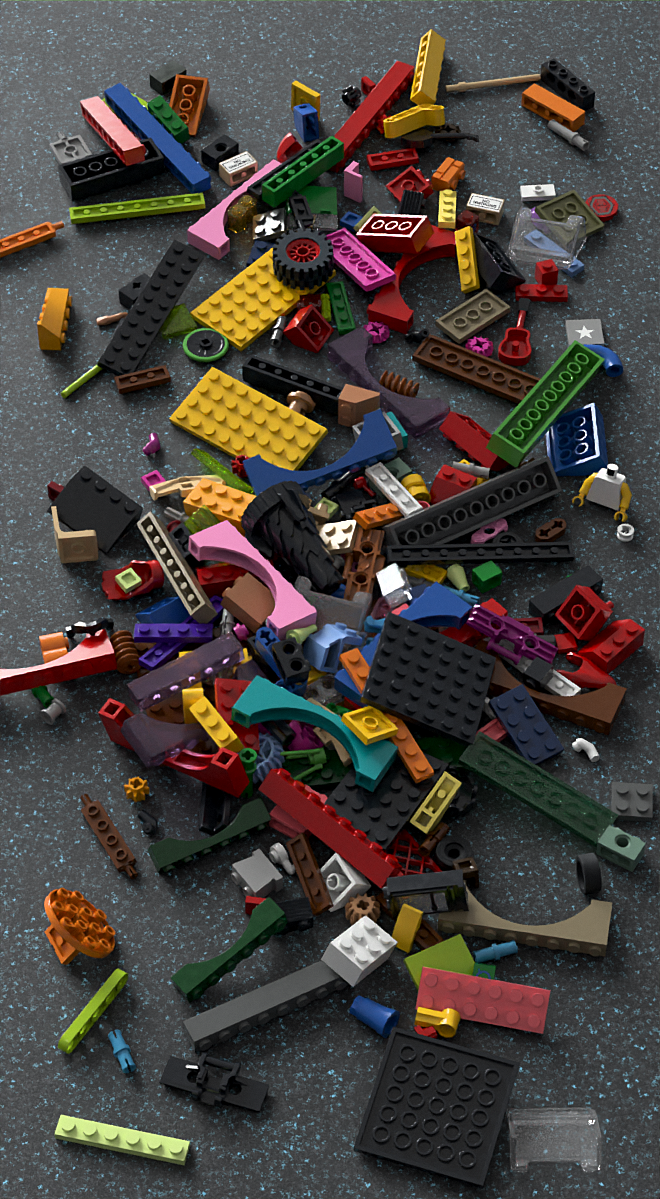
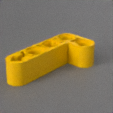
[383,104,445,138]

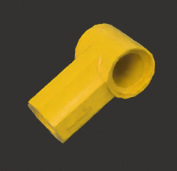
[415,1007,460,1038]

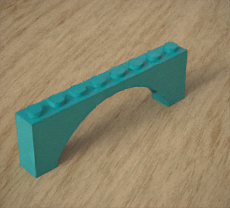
[231,675,398,792]

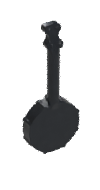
[400,129,479,148]

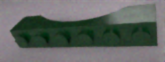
[148,797,271,872]
[170,897,288,1003]

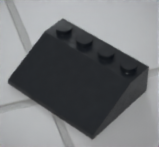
[47,465,143,554]

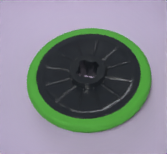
[183,328,229,362]

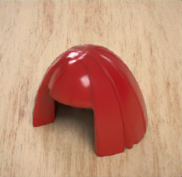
[276,132,303,163]

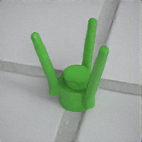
[280,747,327,780]

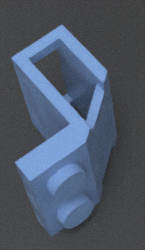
[303,622,363,673]

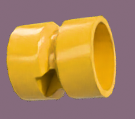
[401,474,431,503]

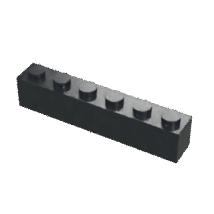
[242,354,343,416]

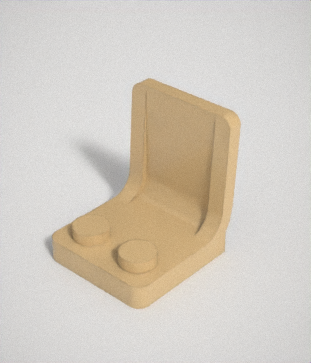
[51,506,99,563]

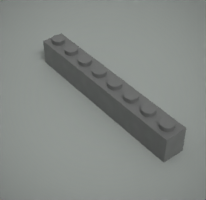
[183,960,349,1053]

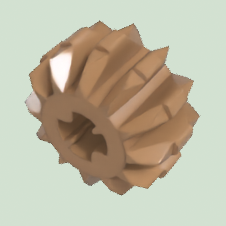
[345,893,380,926]

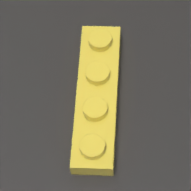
[438,189,457,229]

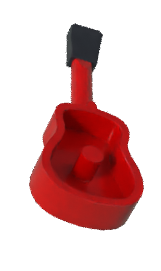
[498,298,531,366]

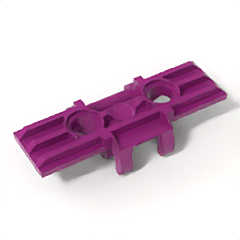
[466,604,558,666]

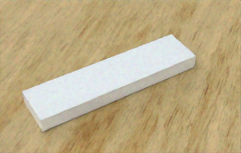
[365,462,423,517]

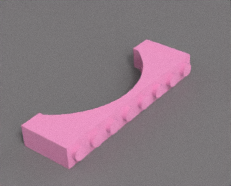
[187,159,282,260]
[188,520,317,641]

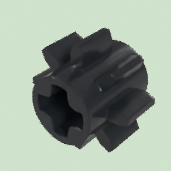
[342,85,362,107]

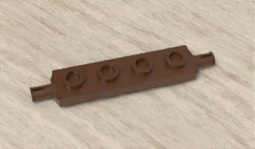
[80,794,138,879]

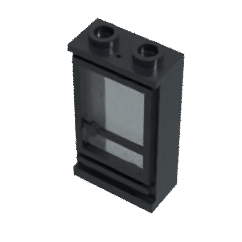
[383,869,469,919]

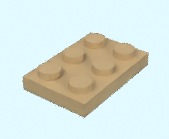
[316,520,360,555]

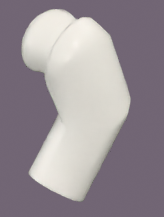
[572,738,600,762]

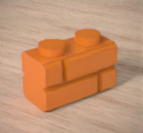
[431,157,466,191]

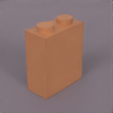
[220,572,275,634]

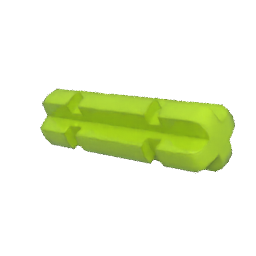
[320,293,331,322]

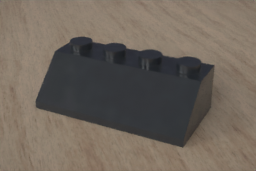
[473,232,526,292]

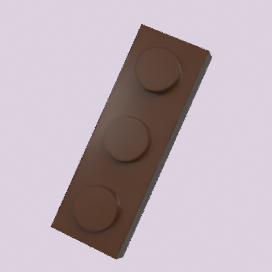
[114,365,171,394]

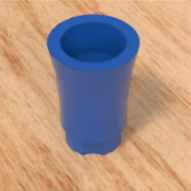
[350,996,400,1038]

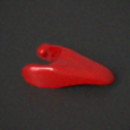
[556,652,616,689]

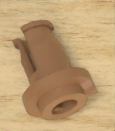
[287,391,316,416]

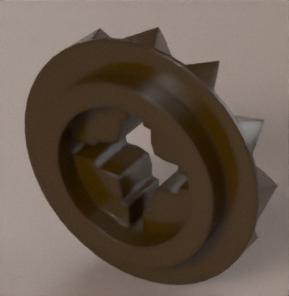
[435,122,461,142]

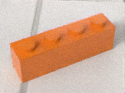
[521,83,585,132]

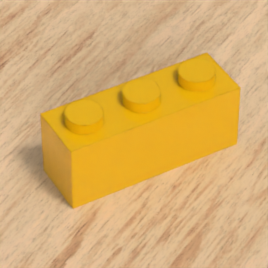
[189,696,244,753]

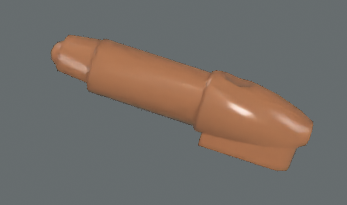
[96,312,128,325]

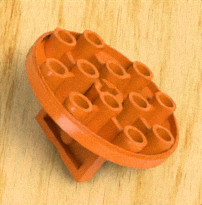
[44,888,116,965]

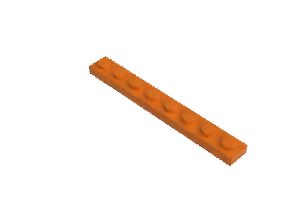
[339,648,434,783]

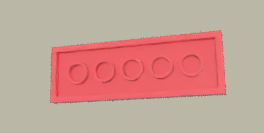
[415,966,551,1034]

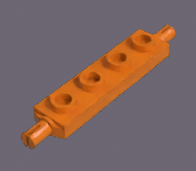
[0,221,64,258]

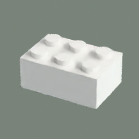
[321,915,398,987]

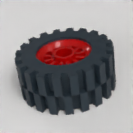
[273,228,334,290]

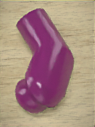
[143,433,160,456]

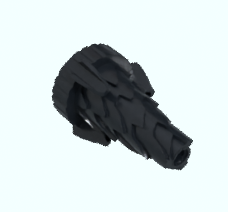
[241,481,345,599]

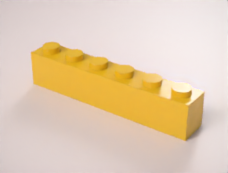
[410,29,446,105]

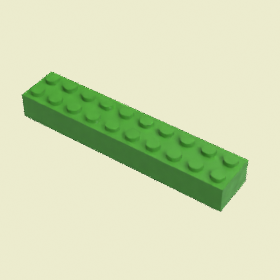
[486,340,605,468]

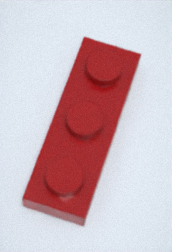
[367,148,419,171]
[515,284,568,302]

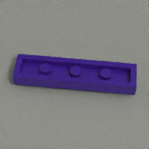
[134,623,213,643]

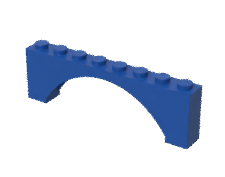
[243,409,397,496]
[334,582,472,708]

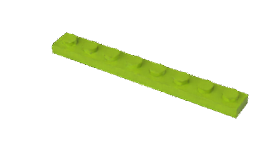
[69,193,205,224]

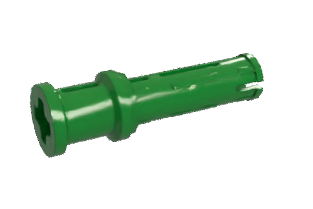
[239,748,257,798]

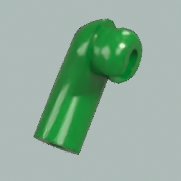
[326,702,353,717]

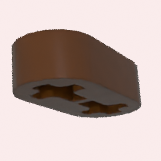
[535,518,567,542]

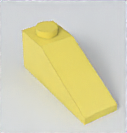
[410,772,462,835]

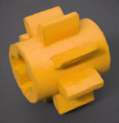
[124,776,150,802]

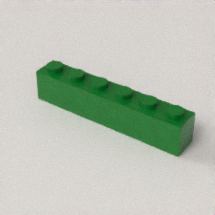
[262,136,344,208]

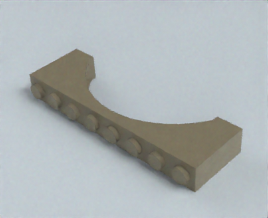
[438,880,612,956]

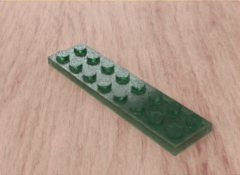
[458,731,618,847]

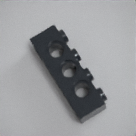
[540,58,595,111]

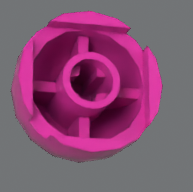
[287,720,324,751]

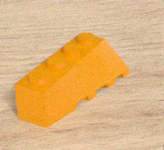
[37,288,73,350]

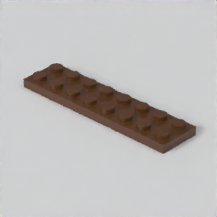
[412,334,540,404]

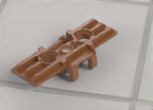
[342,527,387,605]

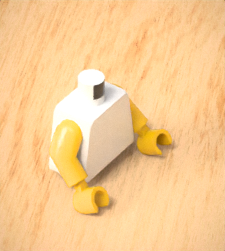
[572,464,632,522]

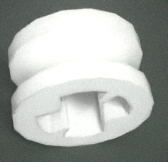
[617,524,634,542]

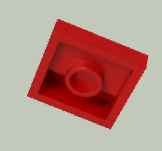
[386,166,434,203]

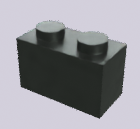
[149,60,187,96]

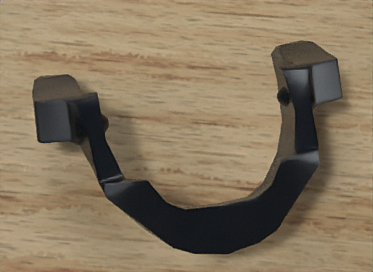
[66,618,114,638]

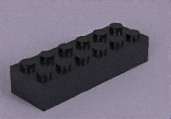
[58,138,165,201]

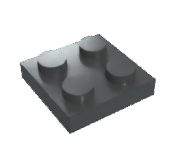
[253,207,287,243]
[611,782,653,822]

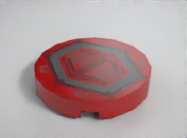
[585,194,618,221]

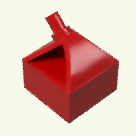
[555,585,614,641]

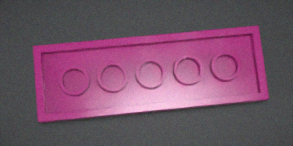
[326,228,396,292]

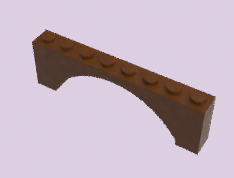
[475,639,627,735]

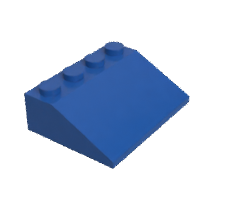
[546,403,608,476]

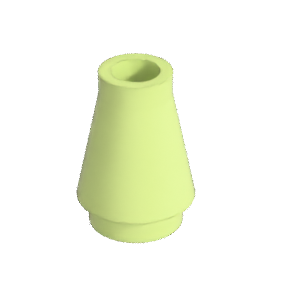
[447,564,470,592]

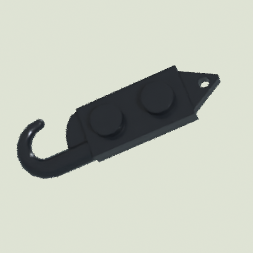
[289,190,320,232]

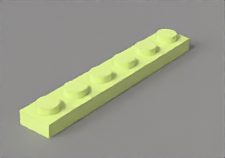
[54,1115,190,1165]

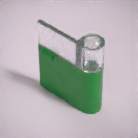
[286,186,338,235]

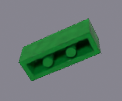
[147,95,190,144]

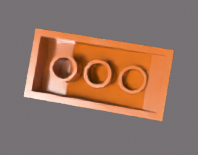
[169,74,210,137]

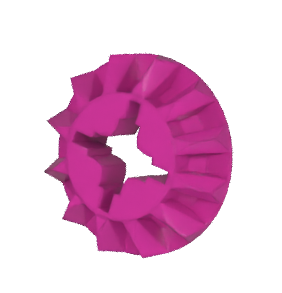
[362,321,390,343]
[465,336,494,357]

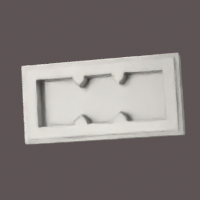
[520,184,556,202]

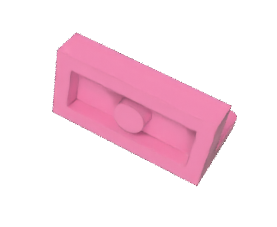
[344,161,363,203]

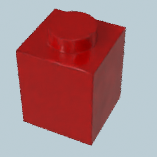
[535,259,558,285]

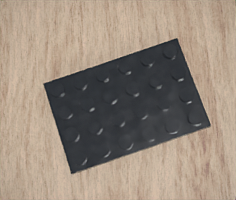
[324,738,449,853]

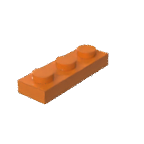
[353,503,403,530]

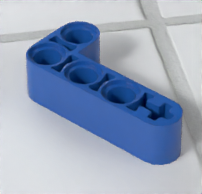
[255,627,308,696]

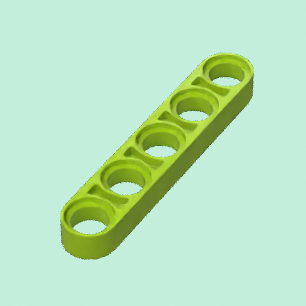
[58,968,128,1054]

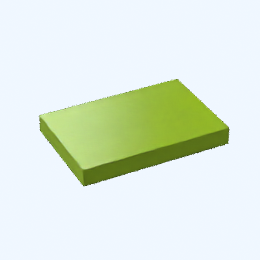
[403,934,475,990]

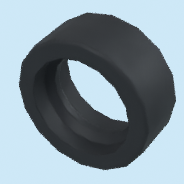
[576,853,602,894]

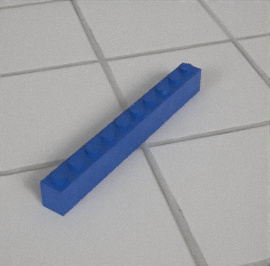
[104,83,211,194]

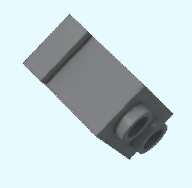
[231,849,283,898]

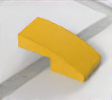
[392,903,423,953]

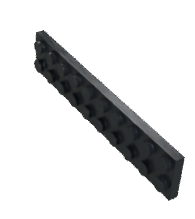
[97,239,205,376]

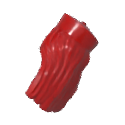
[102,560,164,600]

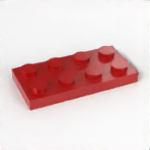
[214,678,260,754]

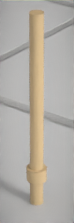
[446,74,541,92]

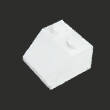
[320,853,371,912]

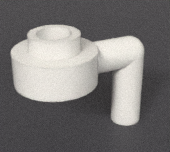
[269,843,297,875]

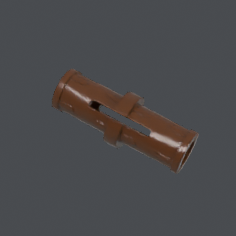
[418,822,450,857]

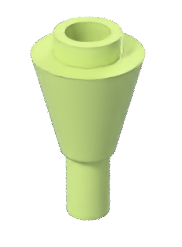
[286,624,317,644]

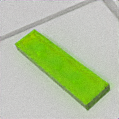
[191,448,253,494]

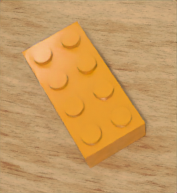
[183,478,256,537]

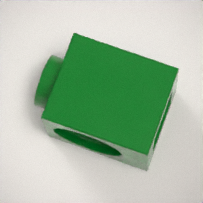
[471,560,502,594]

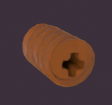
[379,370,420,403]
[109,630,141,674]

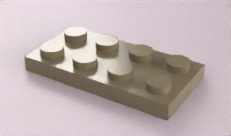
[435,289,510,344]

